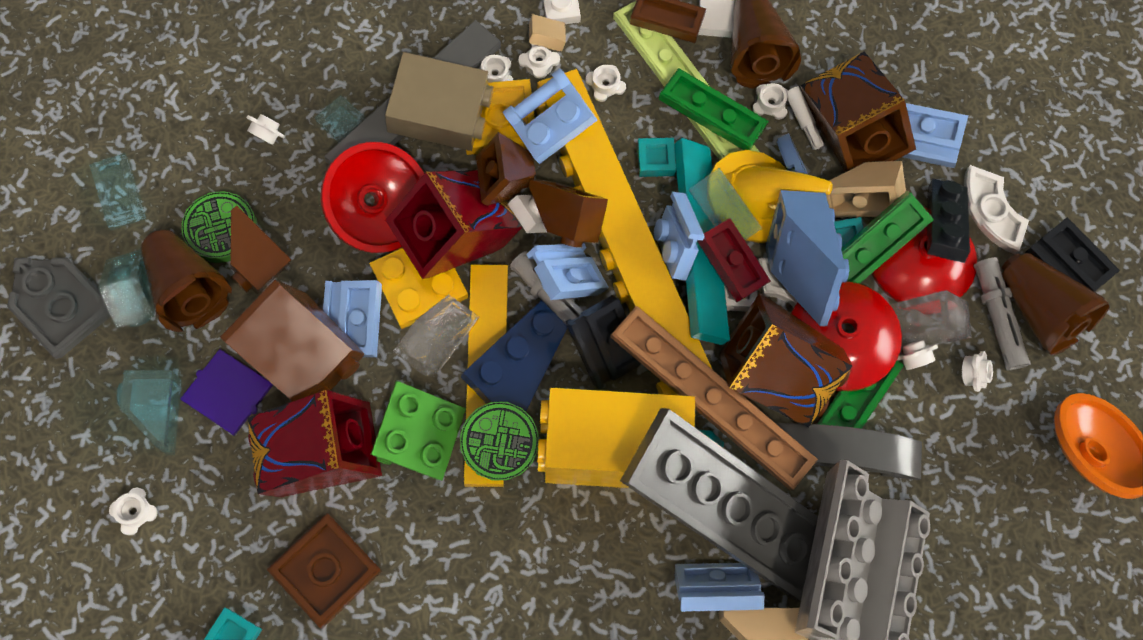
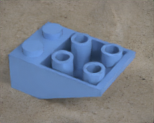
[765,190,849,326]

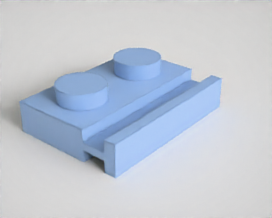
[903,103,968,168]
[654,191,705,280]
[526,243,608,300]
[323,280,382,357]
[675,563,765,612]

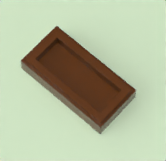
[630,0,706,43]

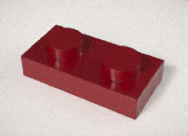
[697,218,771,303]

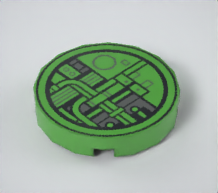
[182,191,257,263]
[460,402,539,480]

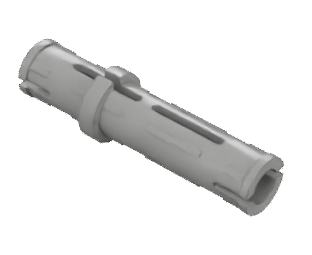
[510,251,583,325]
[974,257,1031,371]

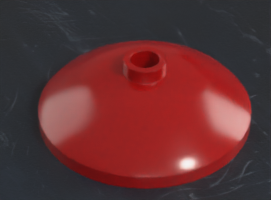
[320,142,424,253]
[872,207,977,309]
[791,281,902,391]

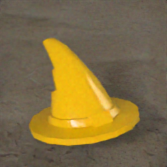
[707,150,832,243]

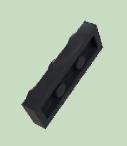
[927,178,970,263]

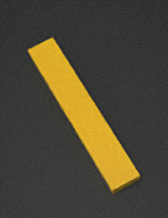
[464,265,508,487]

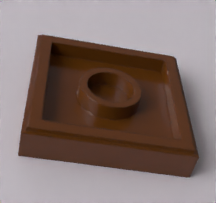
[267,513,382,629]

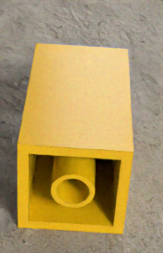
[537,388,695,488]

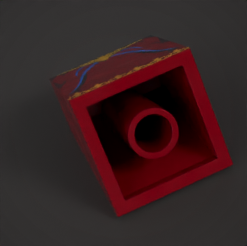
[386,170,523,279]
[248,390,382,497]

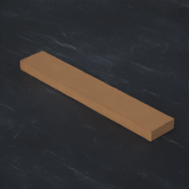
[610,306,818,491]

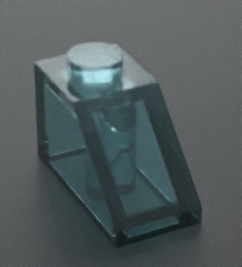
[98,250,155,328]
[117,370,182,455]

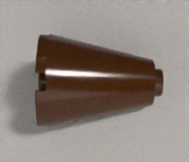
[730,0,801,89]
[141,230,232,332]
[1002,253,1110,356]

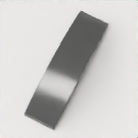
[777,423,922,480]

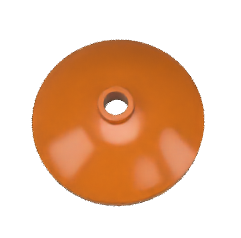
[1054,393,1143,499]

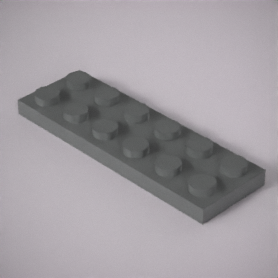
[620,408,818,603]

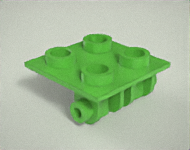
[370,381,466,481]

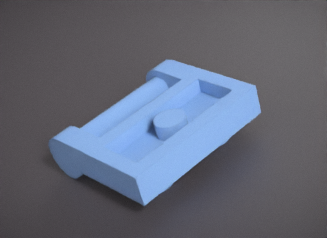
[503,68,597,164]

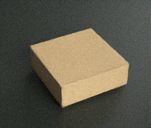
[529,14,566,51]

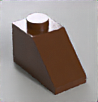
[476,132,536,206]
[529,179,608,247]
[230,205,291,295]

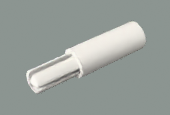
[787,86,824,150]

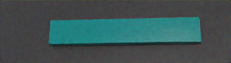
[674,137,730,345]

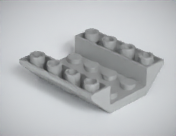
[795,460,930,640]

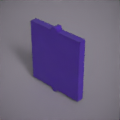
[180,349,273,436]

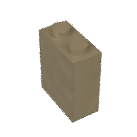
[385,52,494,151]

